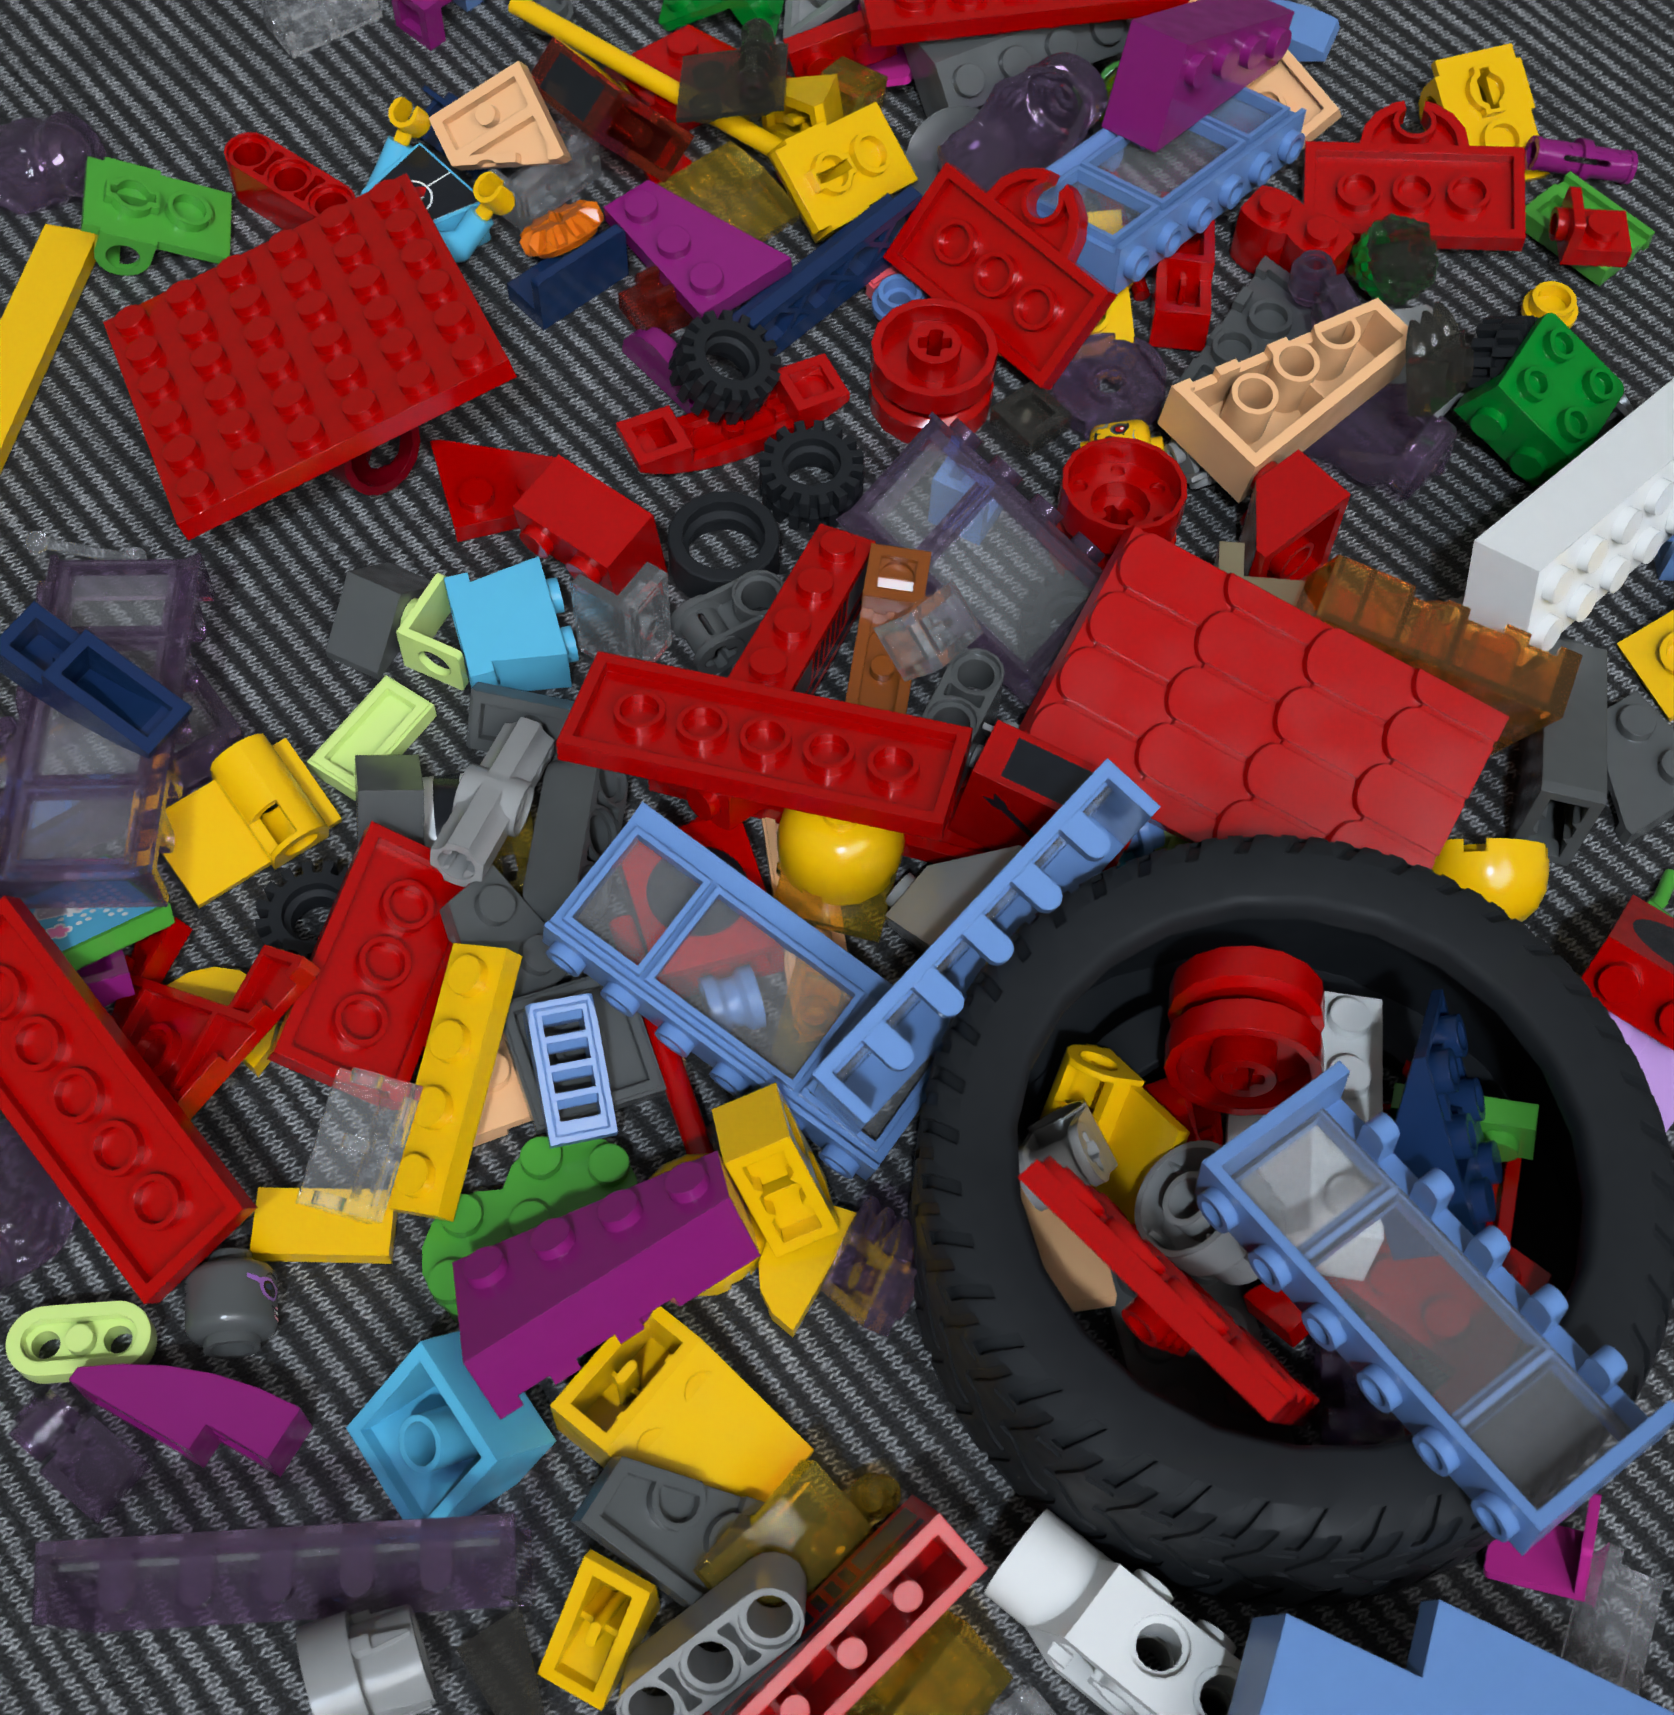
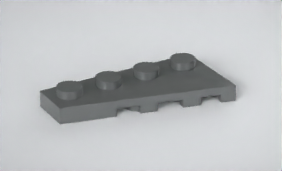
[1157,256,1343,422]

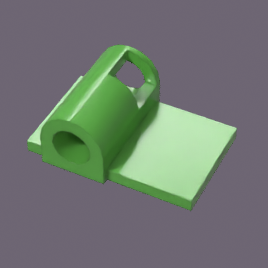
[81,156,232,276]

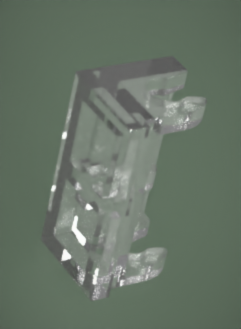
[261,0,383,59]
[487,117,602,232]
[295,1067,423,1224]

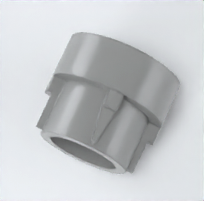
[1134,1141,1286,1285]
[296,1604,438,1715]

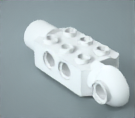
[984,1509,1241,1715]

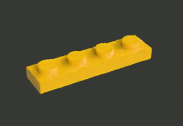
[383,943,522,1222]

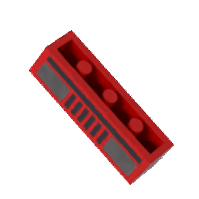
[728,523,876,695]
[703,1494,988,1715]

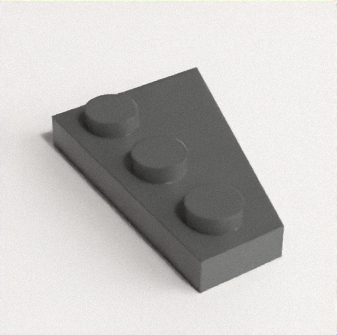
[571,1456,829,1609]

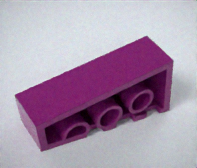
[1101,0,1295,153]
[452,1151,761,1420]

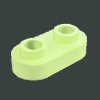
[6,1301,157,1384]

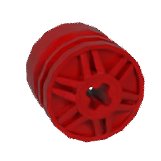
[1050,437,1187,585]

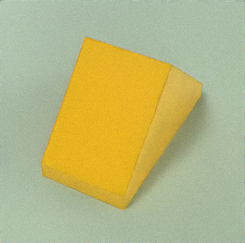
[755,74,844,140]
[537,1549,661,1711]

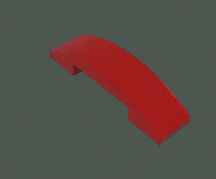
[616,353,850,474]

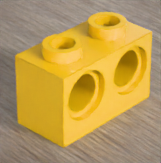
[711,1083,840,1258]

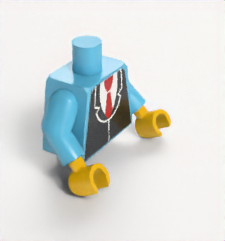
[360,97,515,263]

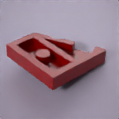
[430,439,555,542]

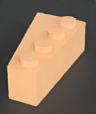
[1157,298,1419,503]

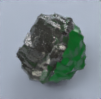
[1348,213,1439,305]

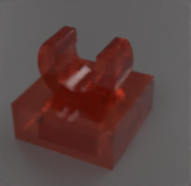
[618,265,693,335]

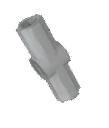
[430,717,555,887]

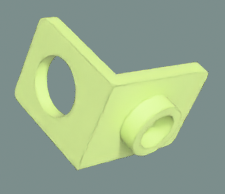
[396,573,469,690]

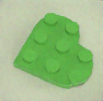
[422,1137,638,1343]

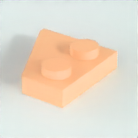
[429,61,572,171]

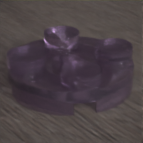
[1053,332,1167,441]

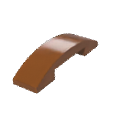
[845,543,932,714]

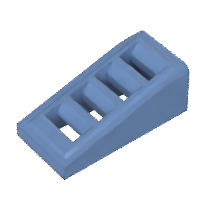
[523,993,618,1149]

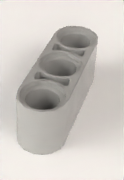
[616,1552,807,1715]

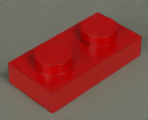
[783,10,898,77]

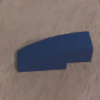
[0,601,192,759]

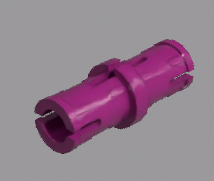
[1525,135,1638,185]

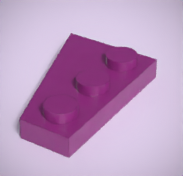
[603,179,792,319]

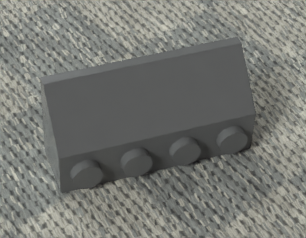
[902,19,1129,118]

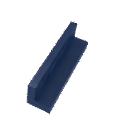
[733,185,922,356]

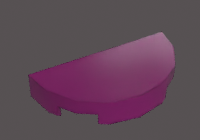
[622,327,695,414]

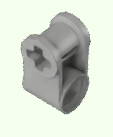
[1018,1100,1118,1211]

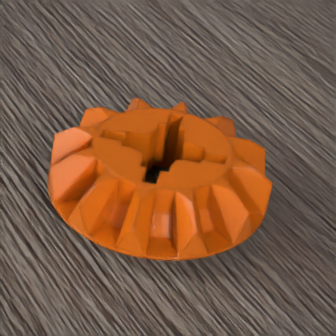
[519,200,604,259]

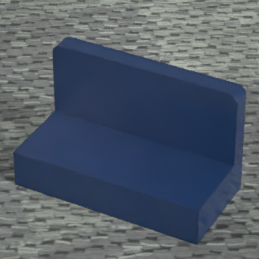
[507,224,629,331]

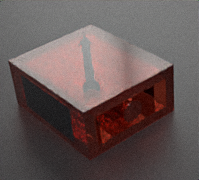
[531,37,694,183]

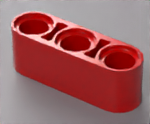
[224,132,355,230]

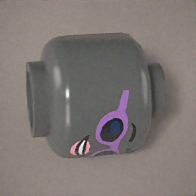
[185,1248,278,1359]

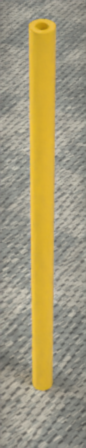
[508,0,783,156]

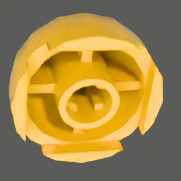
[777,808,905,906]
[1432,838,1549,922]

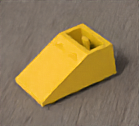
[550,1306,814,1505]

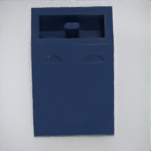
[1380,989,1503,1262]

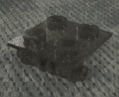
[676,18,789,123]

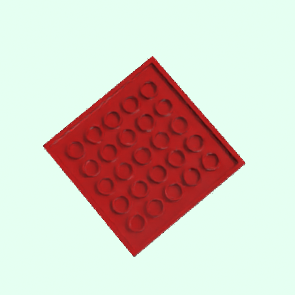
[103,173,517,541]

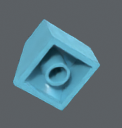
[346,1331,556,1547]

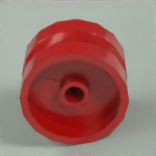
[868,298,998,448]
[1164,946,1325,1116]

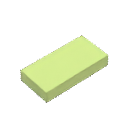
[307,675,437,801]

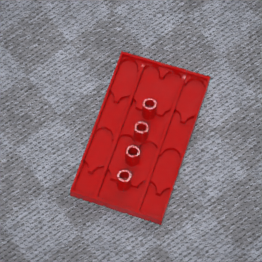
[1018,526,1509,869]
[1017,1155,1320,1427]

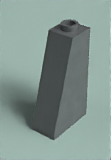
[1508,639,1607,866]

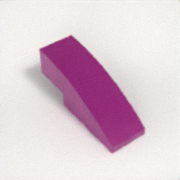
[69,1364,313,1477]

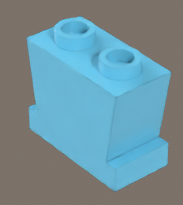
[444,556,579,691]

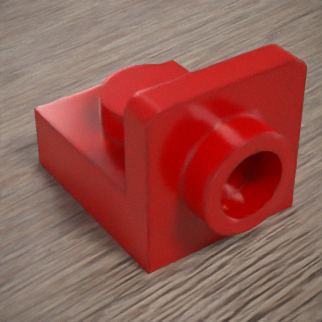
[1549,186,1632,268]

